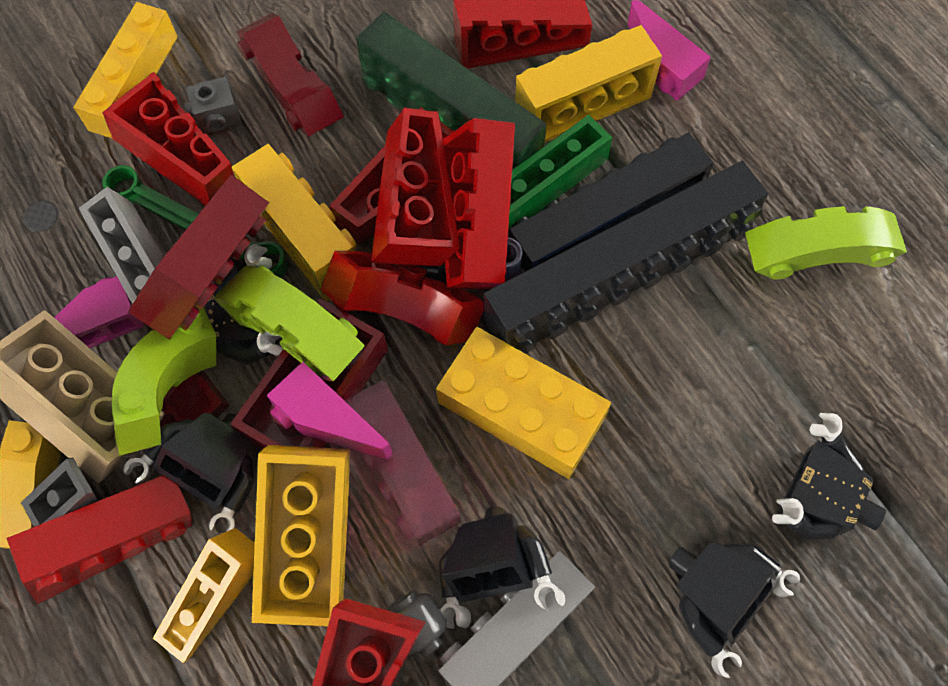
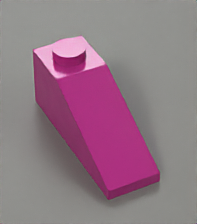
[627,0,711,101]
[54,276,145,348]
[267,362,393,460]

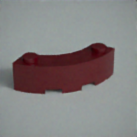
[236,13,344,137]

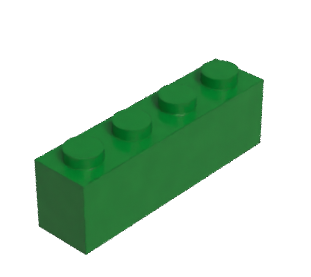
[508,114,613,235]

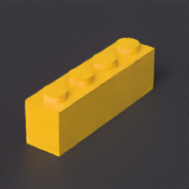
[73,2,178,139]

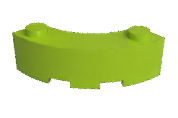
[745,206,907,280]
[213,265,365,381]
[111,308,216,456]

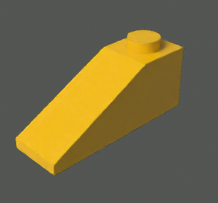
[0,420,62,549]
[153,528,255,663]

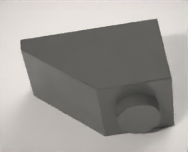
[21,457,98,527]

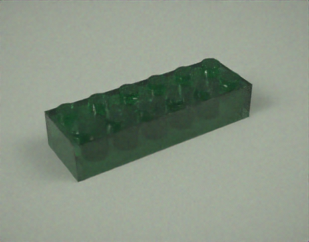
[356,11,546,170]

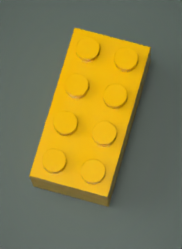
[514,25,662,148]
[232,144,357,302]
[436,327,612,479]
[252,445,350,626]

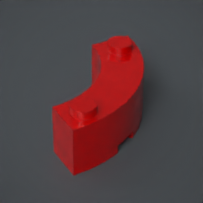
[320,251,484,345]

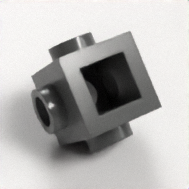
[184,76,242,134]

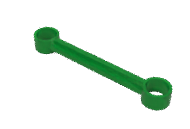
[102,165,288,278]

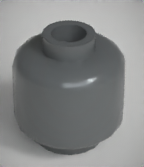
[387,590,447,657]

